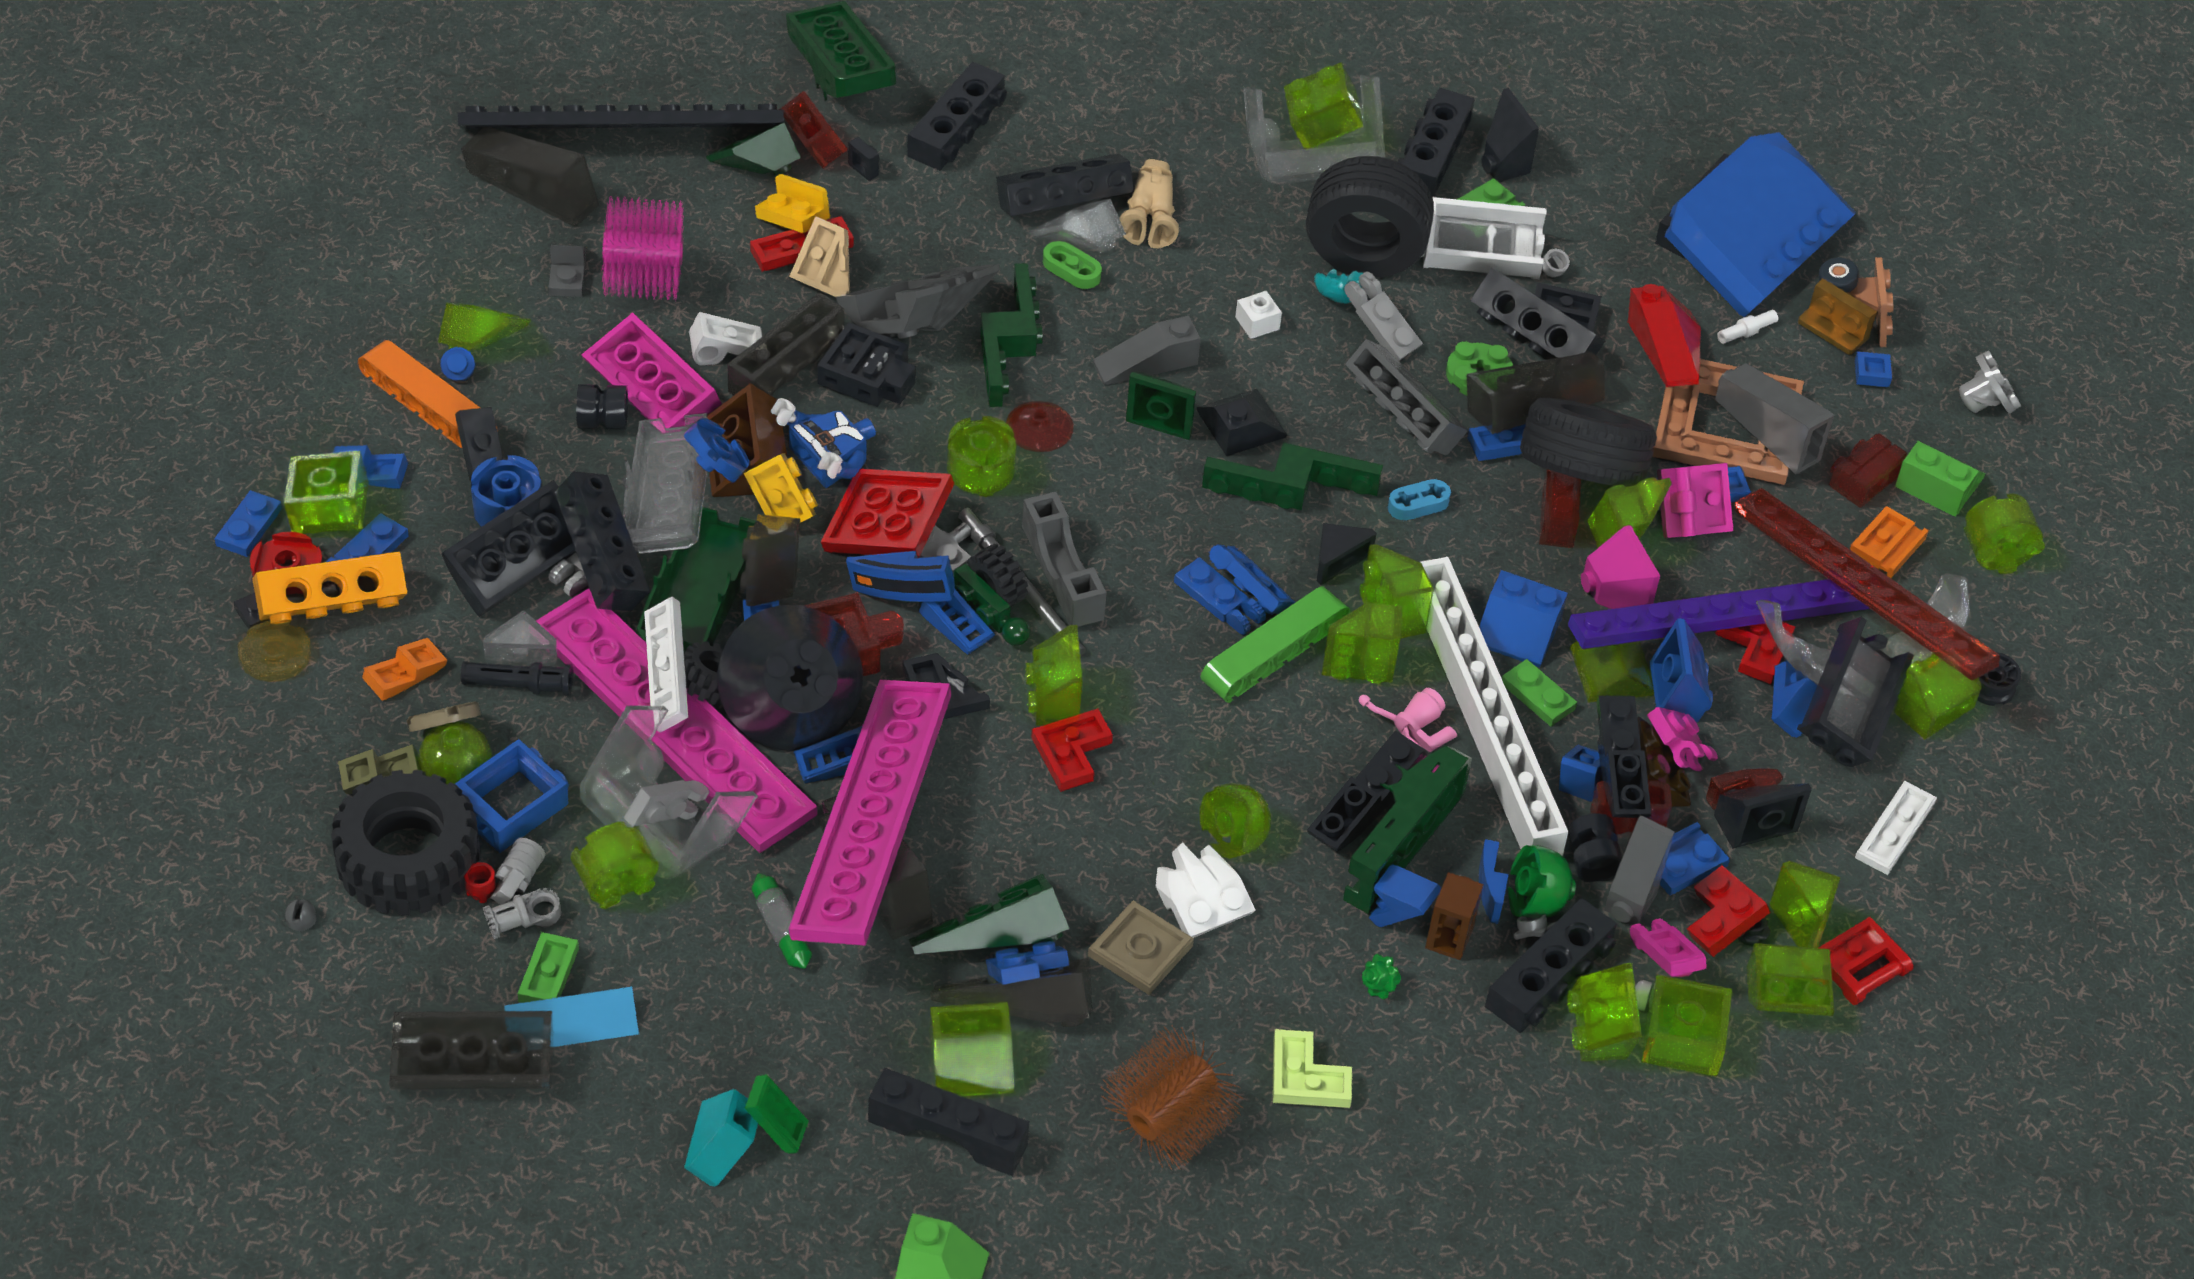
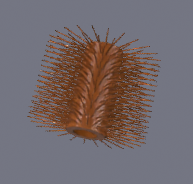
[1101,1025,1243,1170]

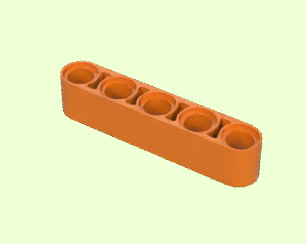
[358,340,498,448]

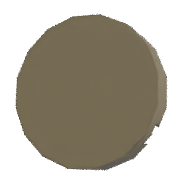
[406,701,481,732]

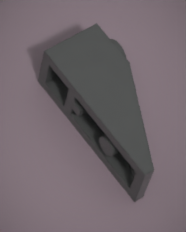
[1093,316,1201,386]
[1604,816,1675,925]

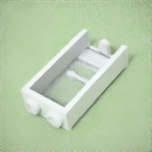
[1423,197,1546,279]

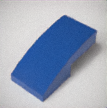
[326,445,408,488]
[1479,839,1509,924]

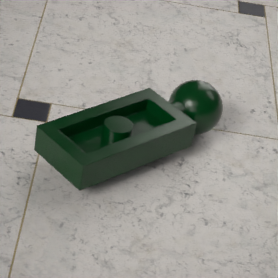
[954,563,1030,646]

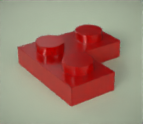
[1716,621,1795,684]
[1031,708,1113,792]
[1687,865,1771,957]

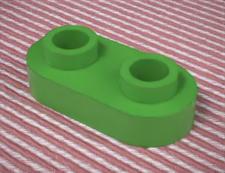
[1043,241,1102,289]

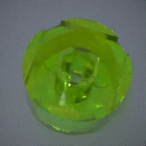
[947,416,1017,497]
[1963,494,2045,574]
[571,822,659,909]

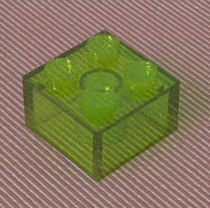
[1284,62,1364,151]
[284,451,369,534]
[1641,974,1732,1077]

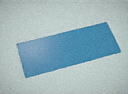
[505,987,639,1053]

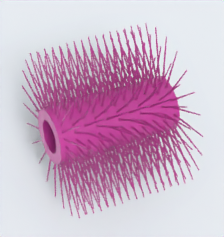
[602,197,684,300]

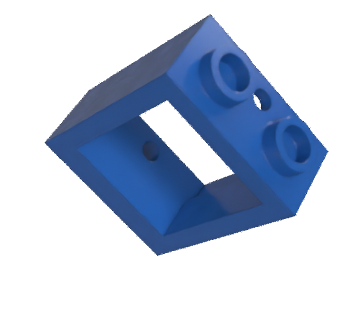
[455,739,569,853]

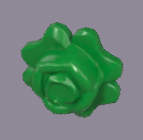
[1362,954,1401,999]

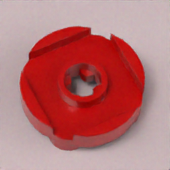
[250,532,323,595]

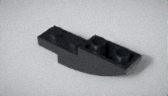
[1596,696,1651,818]
[1307,730,1425,852]

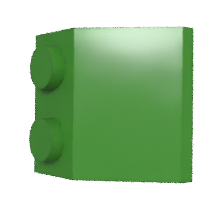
[1895,441,1986,517]

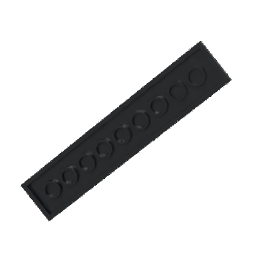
[458,104,784,129]

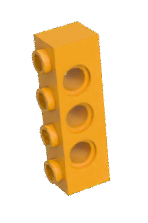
[252,552,407,624]

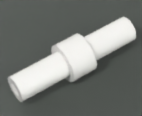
[1718,310,1778,344]

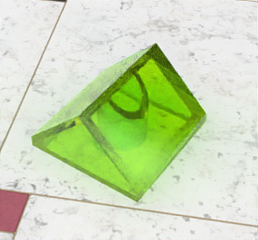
[1570,641,1654,703]
[1769,861,1841,961]

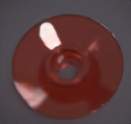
[1006,401,1073,452]

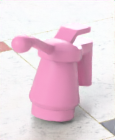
[1359,688,1457,752]

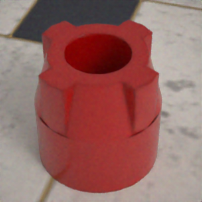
[464,862,496,903]

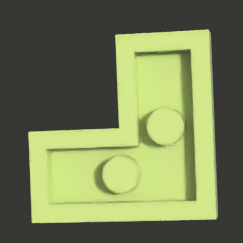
[1273,1029,1352,1108]

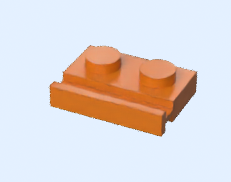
[1848,506,1929,578]

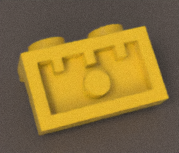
[755,174,830,233]
[744,453,818,535]

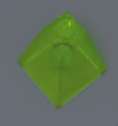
[438,303,530,351]

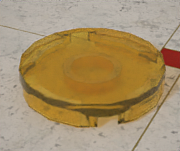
[238,621,311,682]

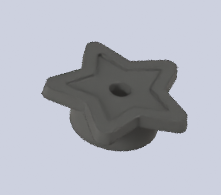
[1511,914,1556,940]

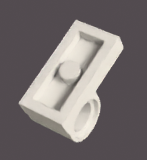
[689,312,764,366]

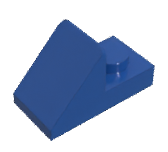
[1772,660,1817,738]
[1559,745,1602,801]
[1369,865,1441,927]

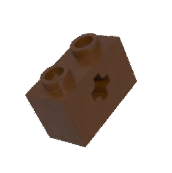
[1425,872,1484,960]

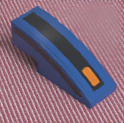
[846,551,955,602]

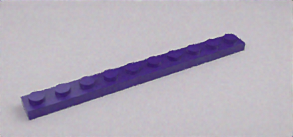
[1568,573,1893,649]

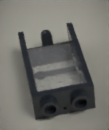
[1797,616,1914,767]

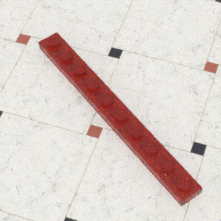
[1735,488,2000,681]

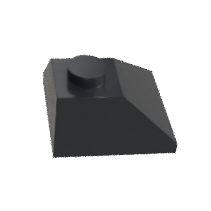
[1481,88,1539,182]
[1197,389,1287,456]
[1714,783,1812,849]

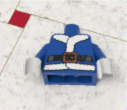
[771,398,876,488]

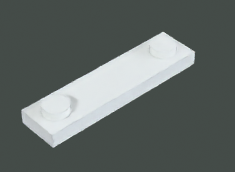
[644,597,688,733]

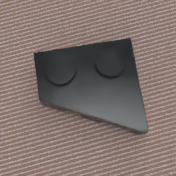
[902,653,990,719]

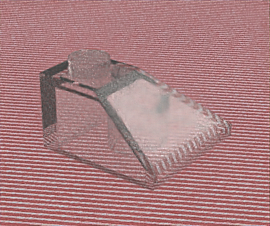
[1029,198,1126,253]

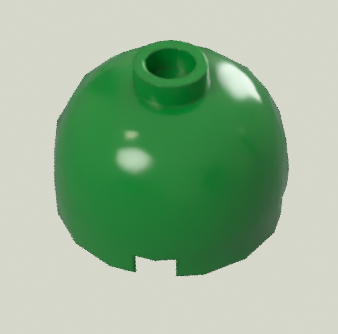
[1508,845,1576,919]

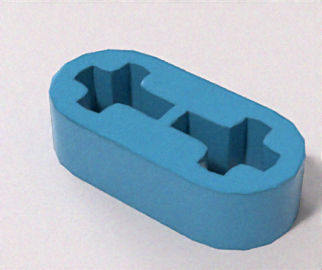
[1388,479,1451,520]

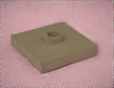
[1088,900,1194,995]

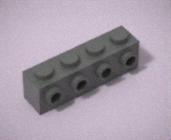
[1345,339,1468,455]

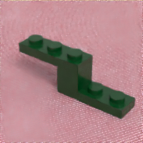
[980,263,1043,407]
[1202,443,1383,510]

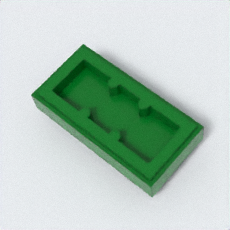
[745,1075,809,1154]

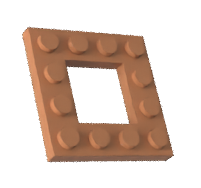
[1653,359,1804,485]

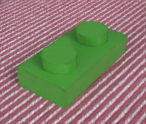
[1501,659,1577,727]
[518,932,579,1003]

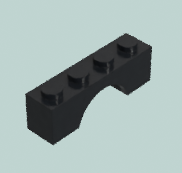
[868,1067,1030,1176]

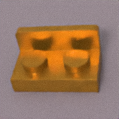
[1798,279,1877,355]

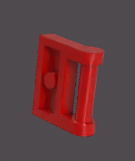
[1812,917,1913,1005]

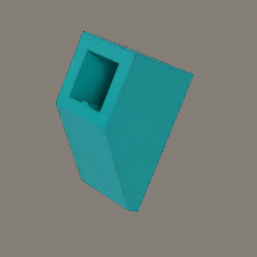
[684,1089,758,1186]

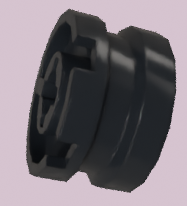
[1966,651,2021,706]

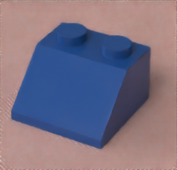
[1479,570,1568,667]
[1650,618,1713,722]

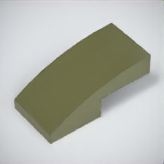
[338,744,421,794]

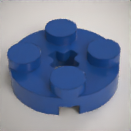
[684,418,749,483]

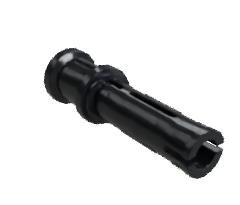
[460,661,574,696]

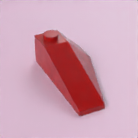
[1628,284,1701,387]

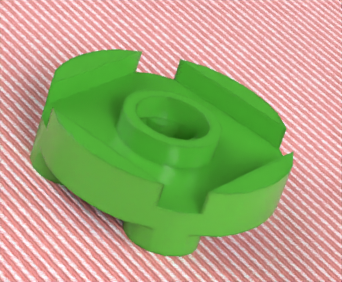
[1446,341,1514,399]

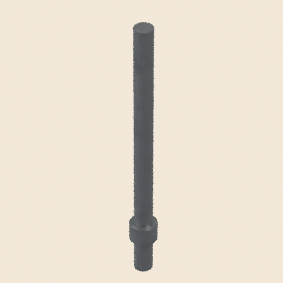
[959,508,1086,658]

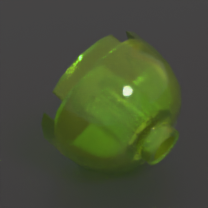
[418,721,493,785]
[1200,783,1271,859]

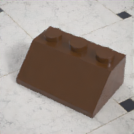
[706,383,787,497]

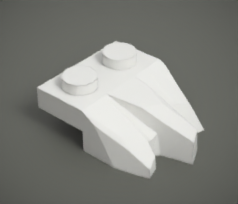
[1155,842,1255,938]

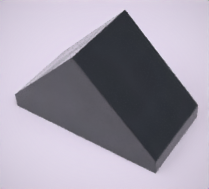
[1317,523,1377,585]

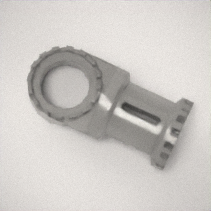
[483,888,562,939]

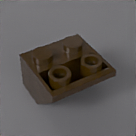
[1637,717,1691,807]

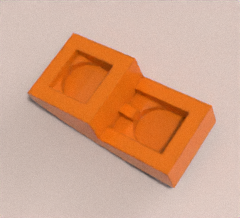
[362,638,447,701]

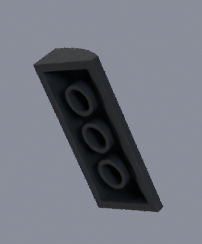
[441,480,576,617]

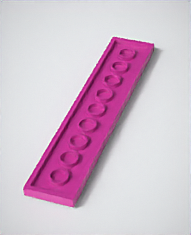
[532,588,817,853]
[789,680,952,946]

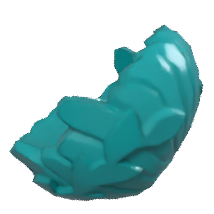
[1314,269,1364,304]

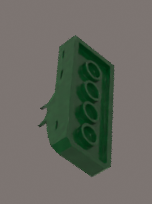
[786,1,897,101]
[637,505,763,654]
[1343,746,1472,914]

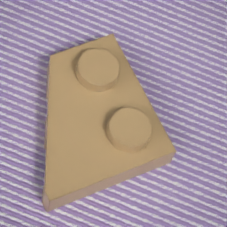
[789,216,850,297]

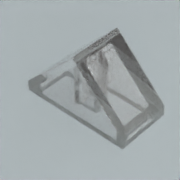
[483,610,558,666]

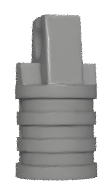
[491,838,545,905]

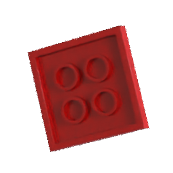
[821,469,954,558]

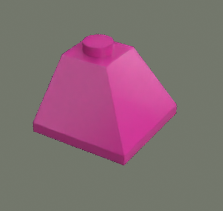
[1581,525,1660,609]

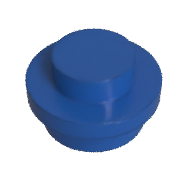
[441,347,475,381]

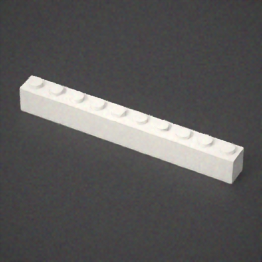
[1410,557,1568,855]

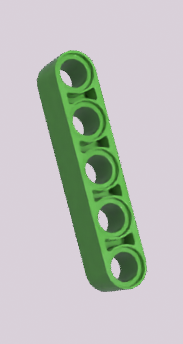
[1200,586,1350,703]

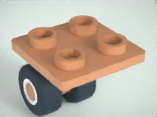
[1819,257,1893,347]

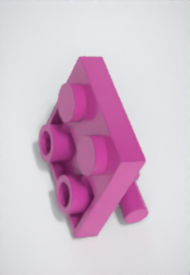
[1657,463,1733,538]

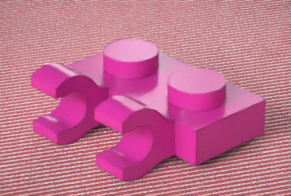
[1647,707,1718,771]

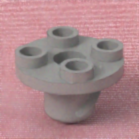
[1959,350,2021,414]

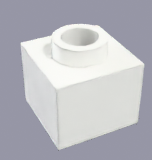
[1235,291,1282,339]

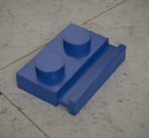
[1660,822,1730,896]

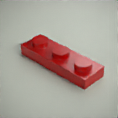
[750,216,854,272]

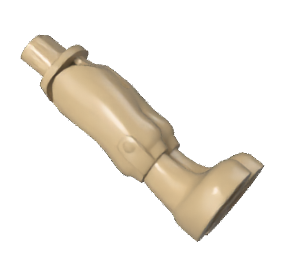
[1119,159,1179,248]

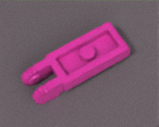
[1630,918,1706,977]

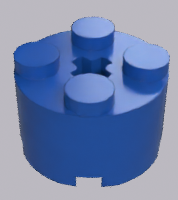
[471,455,542,527]

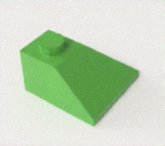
[895,1213,989,1279]

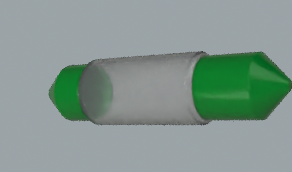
[752,873,812,969]

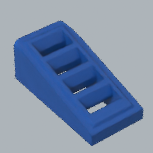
[919,589,995,655]
[794,726,862,783]

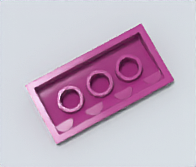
[582,313,722,436]

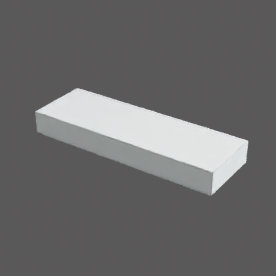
[1855,781,1937,875]

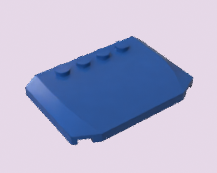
[1665,132,1856,317]

